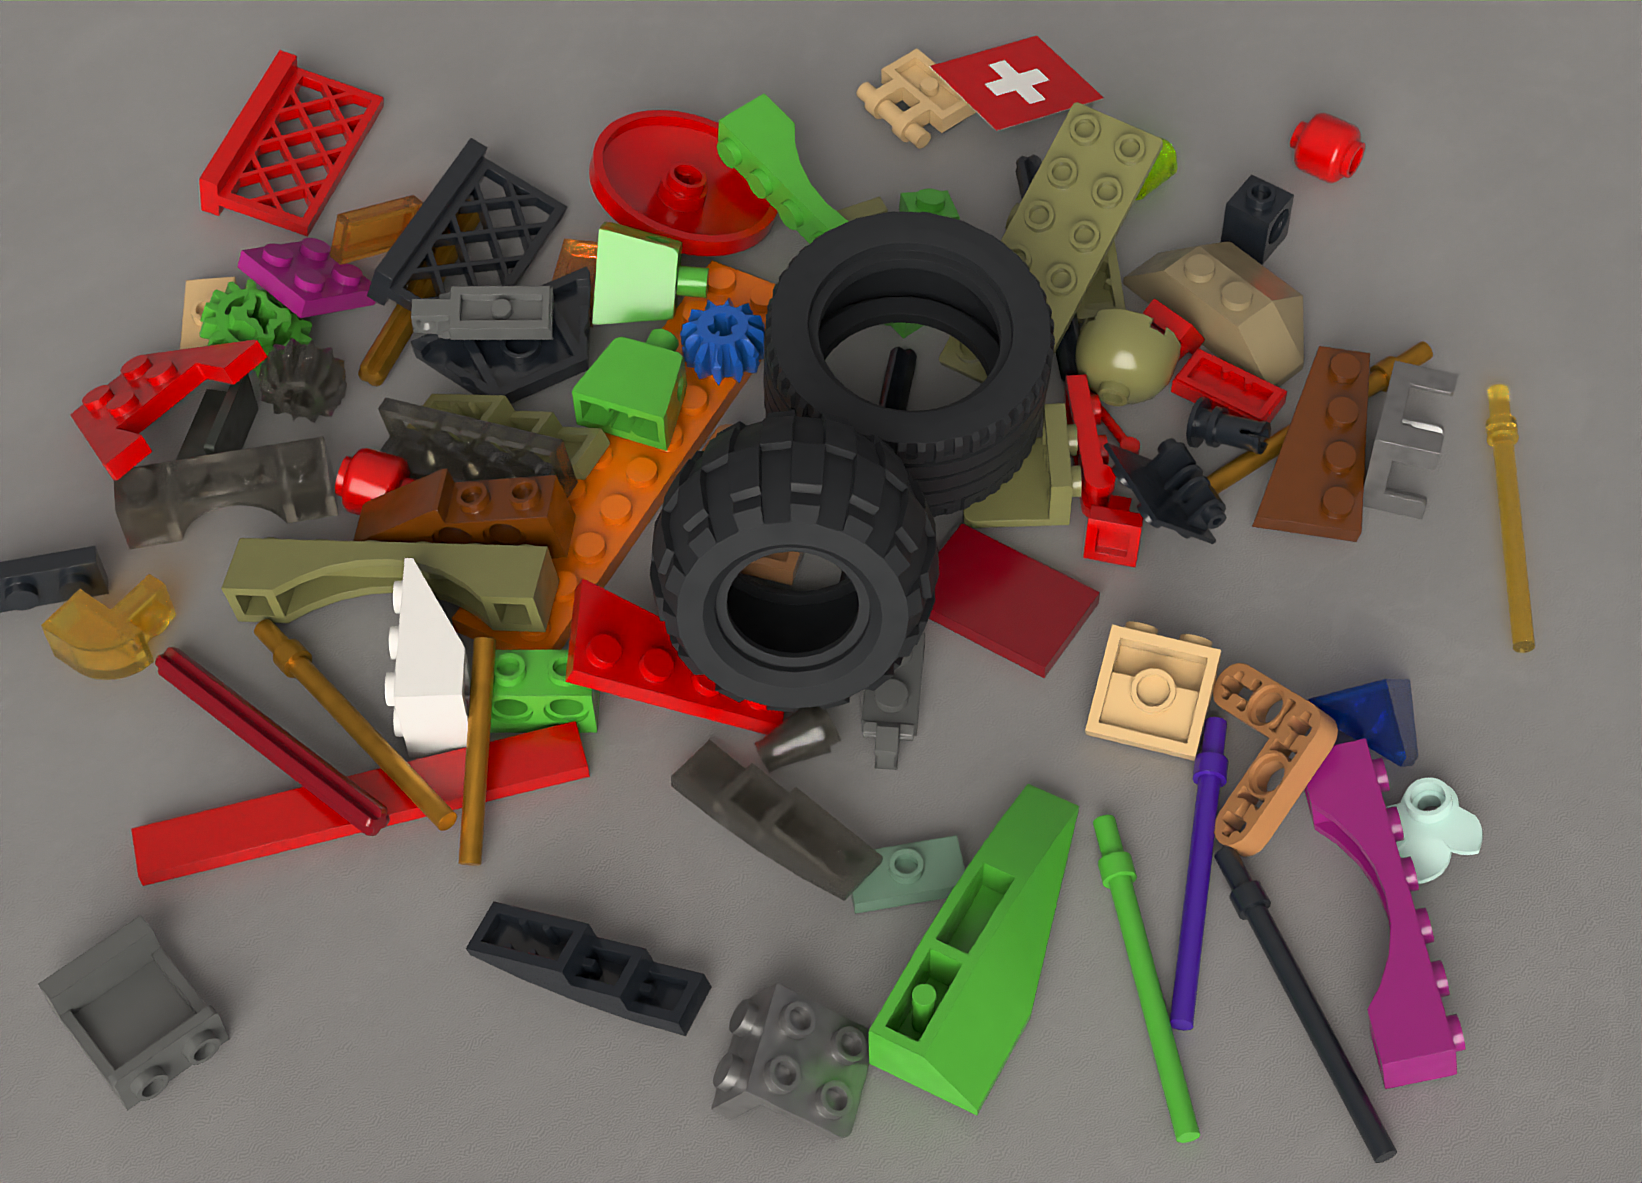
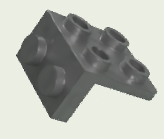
[711,983,869,1141]

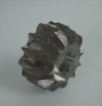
[258,338,347,423]

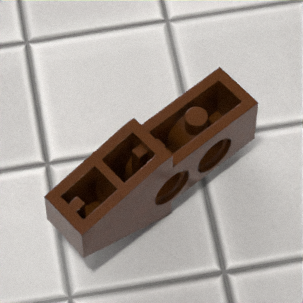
[353,468,576,559]

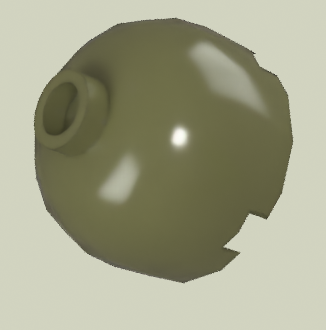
[1075,309,1181,406]

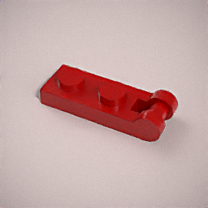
[1064,374,1116,518]

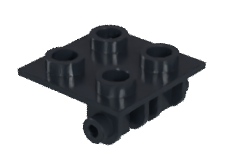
[1104,438,1227,544]

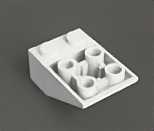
[385,558,471,758]

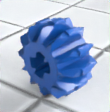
[680,298,765,386]

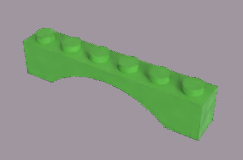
[717,93,924,339]

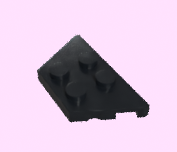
[411,266,591,404]

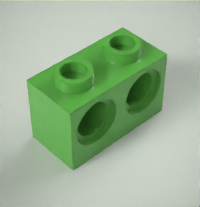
[490,650,600,733]

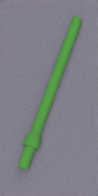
[1093,815,1200,1143]

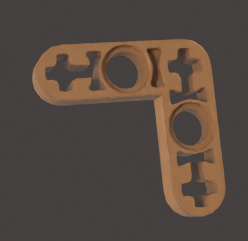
[1213,663,1338,857]

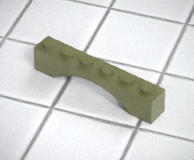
[221,537,559,632]

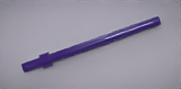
[1170,717,1229,1031]

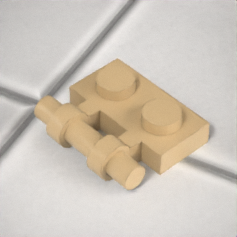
[856,48,976,149]

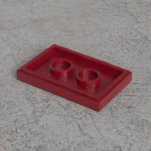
[929,523,1100,678]

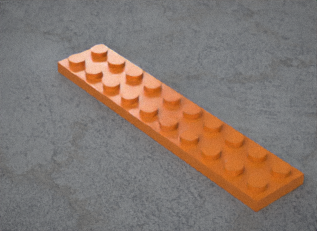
[452,260,775,650]

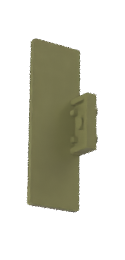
[939,102,1163,383]

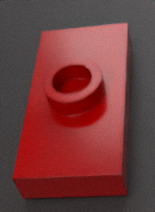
[1171,348,1288,423]

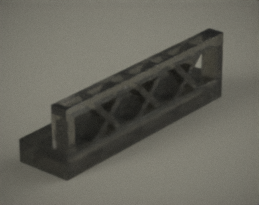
[378,397,578,498]

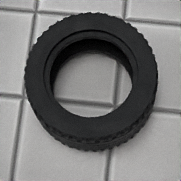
[763,211,1055,518]

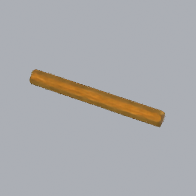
[358,199,480,387]

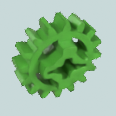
[199,279,312,380]

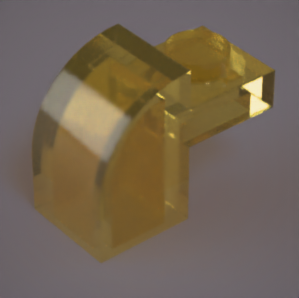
[41,574,176,680]

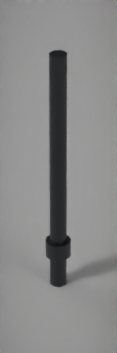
[1214,846,1397,1163]

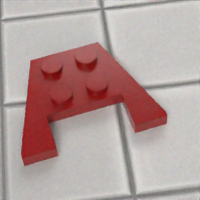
[70,340,268,481]

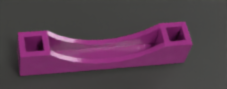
[1304,738,1466,1089]

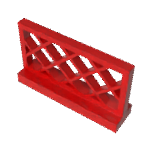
[199,50,384,237]

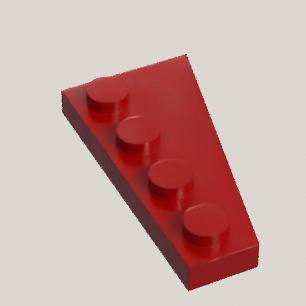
[565,578,784,737]

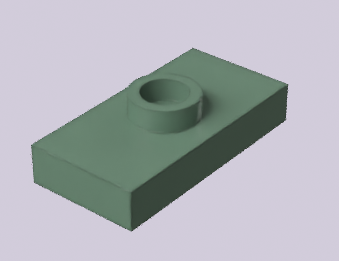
[844,835,965,914]

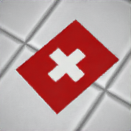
[929,35,1104,131]

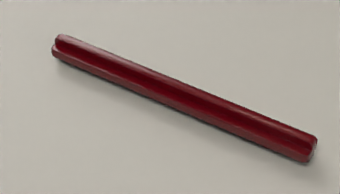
[155,647,390,836]

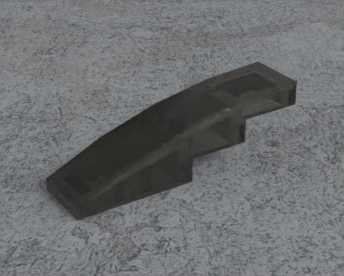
[671,740,883,901]

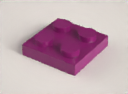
[237,238,376,318]

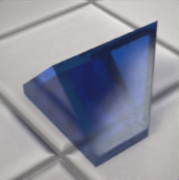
[1308,679,1418,767]

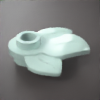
[1386,778,1483,883]

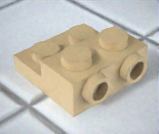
[1085,621,1221,761]

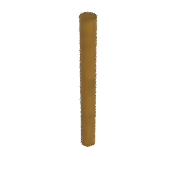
[458,637,496,866]

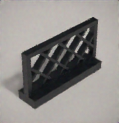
[367,138,567,311]

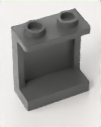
[38,915,229,1111]

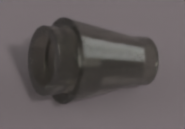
[754,706,841,773]

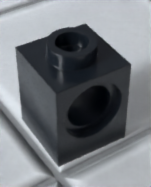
[1220,174,1294,265]

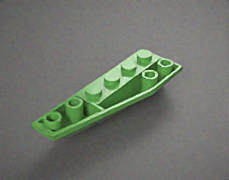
[869,784,1079,1116]

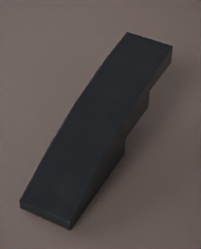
[466,901,712,1036]

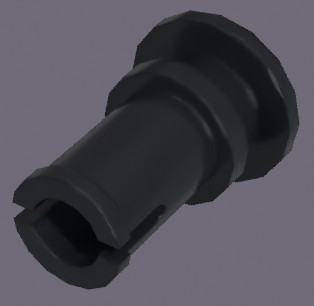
[1186,397,1271,455]

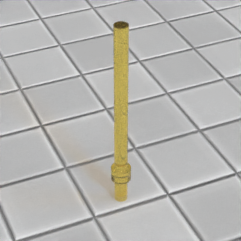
[1485,384,1535,653]

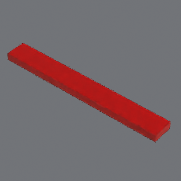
[131,721,590,886]

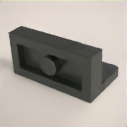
[173,374,259,487]

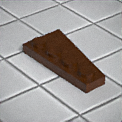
[1252,346,1370,542]

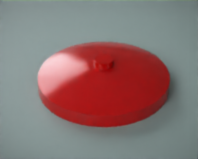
[589,110,778,256]

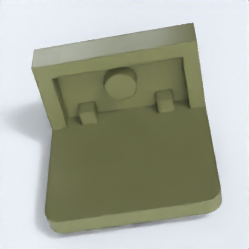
[963,403,1082,528]

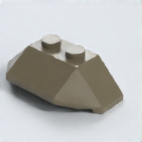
[1123,241,1304,387]

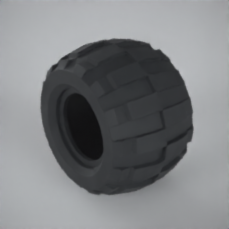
[650,410,939,712]

